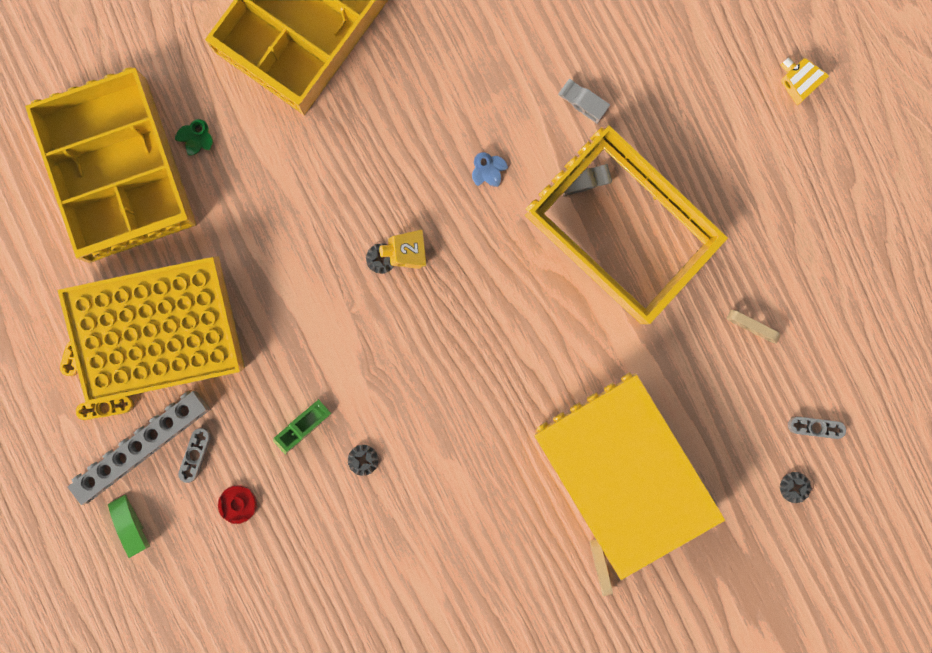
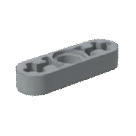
[788,417,846,439]
[178,428,211,483]

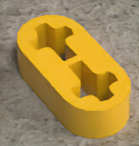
[60,341,78,376]

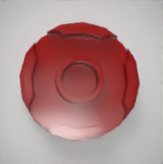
[218,485,257,524]

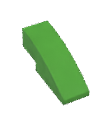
[273,399,331,455]
[108,495,150,558]

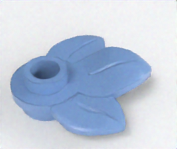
[472,152,508,187]

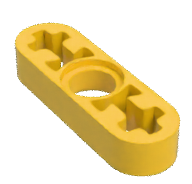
[76,396,134,420]

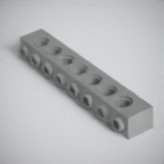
[68,391,211,505]

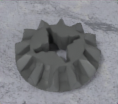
[366,243,394,274]
[347,445,378,476]
[780,472,812,503]

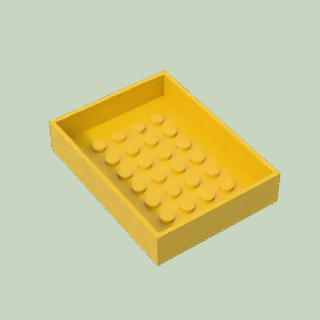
[57,256,245,405]

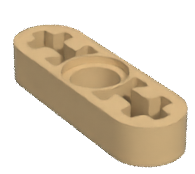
[726,310,781,344]
[589,539,613,596]

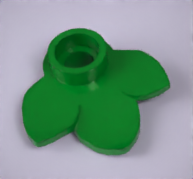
[175,119,213,156]

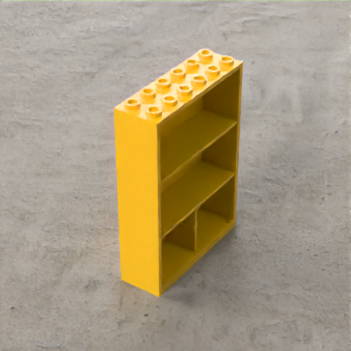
[205,0,388,115]
[25,67,197,263]
[534,372,725,580]

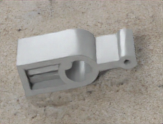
[558,78,610,124]
[563,164,612,196]

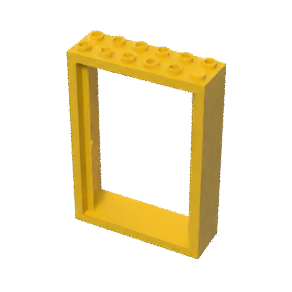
[524,125,728,324]

